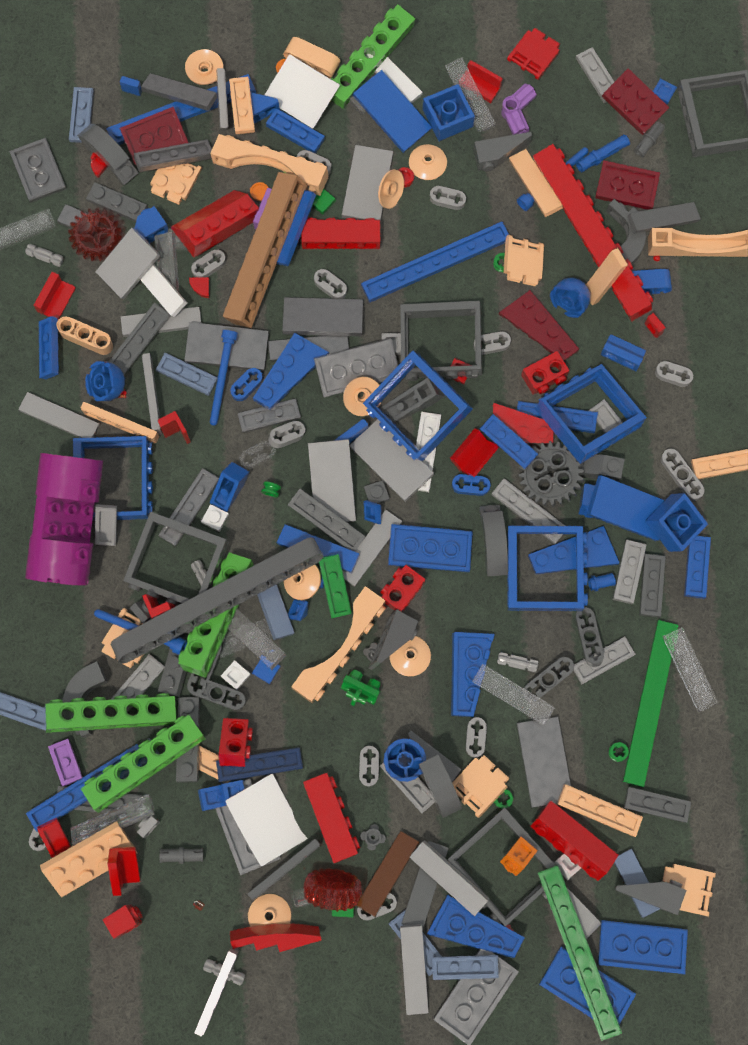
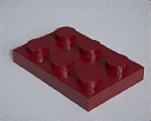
[601,68,669,135]
[119,107,188,165]
[595,160,660,210]

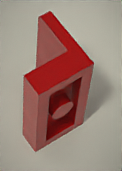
[459,60,503,103]
[34,272,76,320]
[157,411,190,444]
[450,428,499,477]
[142,594,176,618]
[107,847,140,896]

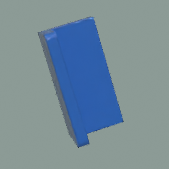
[601,335,646,371]

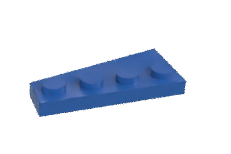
[451,632,495,717]

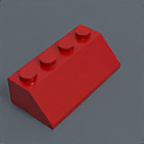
[171,190,259,257]

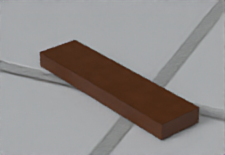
[356,831,419,917]

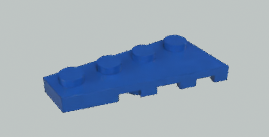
[253,333,329,410]
[528,526,619,574]
[427,895,525,958]

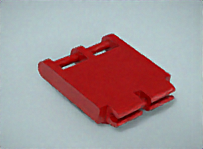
[507,28,560,80]

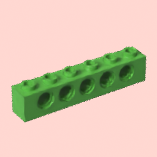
[331,4,415,109]
[178,553,254,678]
[45,693,176,733]
[81,715,206,813]

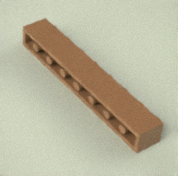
[222,172,307,328]

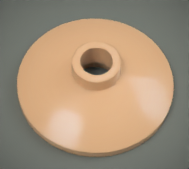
[185,49,223,85]
[409,144,447,180]
[378,169,404,209]
[343,377,381,416]
[284,564,321,600]
[390,636,431,676]
[248,894,291,926]

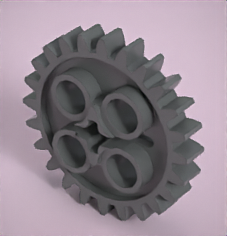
[519,441,585,507]

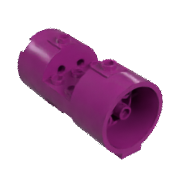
[25,453,103,585]

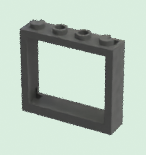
[677,70,748,157]
[400,301,482,381]
[123,512,230,605]
[447,808,563,927]

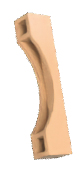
[210,134,329,196]
[648,228,748,257]
[291,586,386,703]

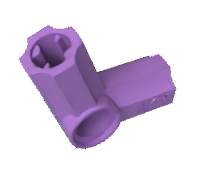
[501,84,537,135]

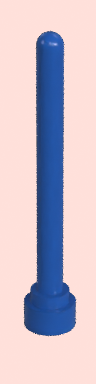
[517,147,589,211]
[210,330,238,426]
[94,609,187,655]

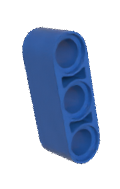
[632,269,672,294]

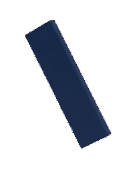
[216,748,303,782]

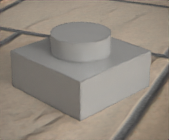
[382,333,401,355]
[137,816,160,838]

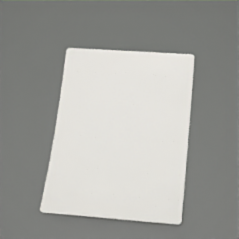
[264,55,340,128]
[226,774,308,866]

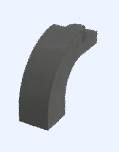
[77,123,138,185]
[606,199,646,266]
[479,505,508,577]
[63,662,108,738]
[419,755,462,818]

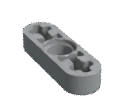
[661,449,704,501]

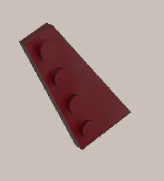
[499,290,579,362]

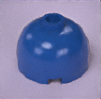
[550,277,591,318]
[85,361,125,401]
[383,739,426,782]

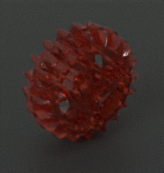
[68,208,122,261]
[303,867,362,912]

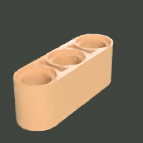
[283,37,341,79]
[57,316,113,355]

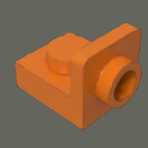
[500,837,538,876]

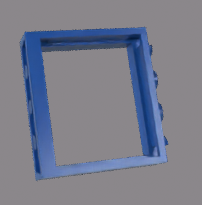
[363,351,473,461]
[536,364,647,464]
[73,436,153,521]
[507,526,588,611]

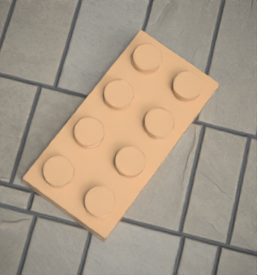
[40,821,138,897]

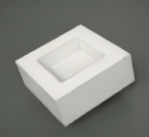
[201,504,229,532]
[221,660,251,690]
[554,854,581,881]

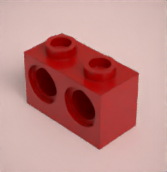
[521,351,569,395]
[380,565,426,613]
[219,718,253,767]
[103,904,143,939]

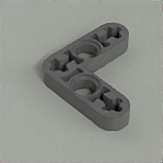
[187,645,246,711]

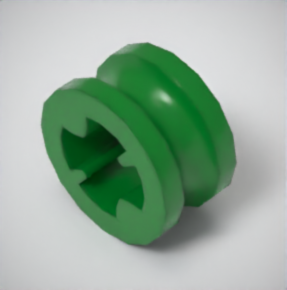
[493,253,505,272]
[261,482,281,498]
[609,742,629,762]
[494,790,513,809]

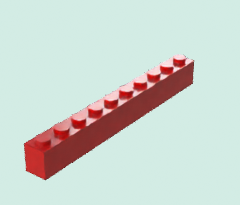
[533,144,654,322]

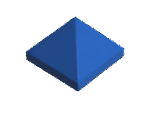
[364,500,382,524]
[288,599,308,621]

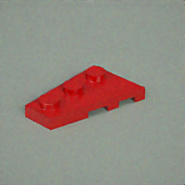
[493,403,553,444]

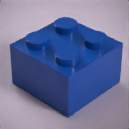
[422,84,475,141]
[645,493,708,552]

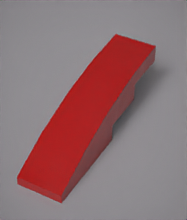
[230,924,322,952]

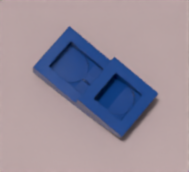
[198,780,244,811]

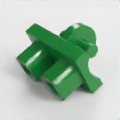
[341,670,380,706]

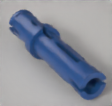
[576,134,630,173]

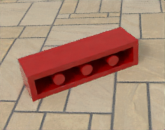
[302,218,380,249]
[303,773,360,863]
[530,801,619,881]

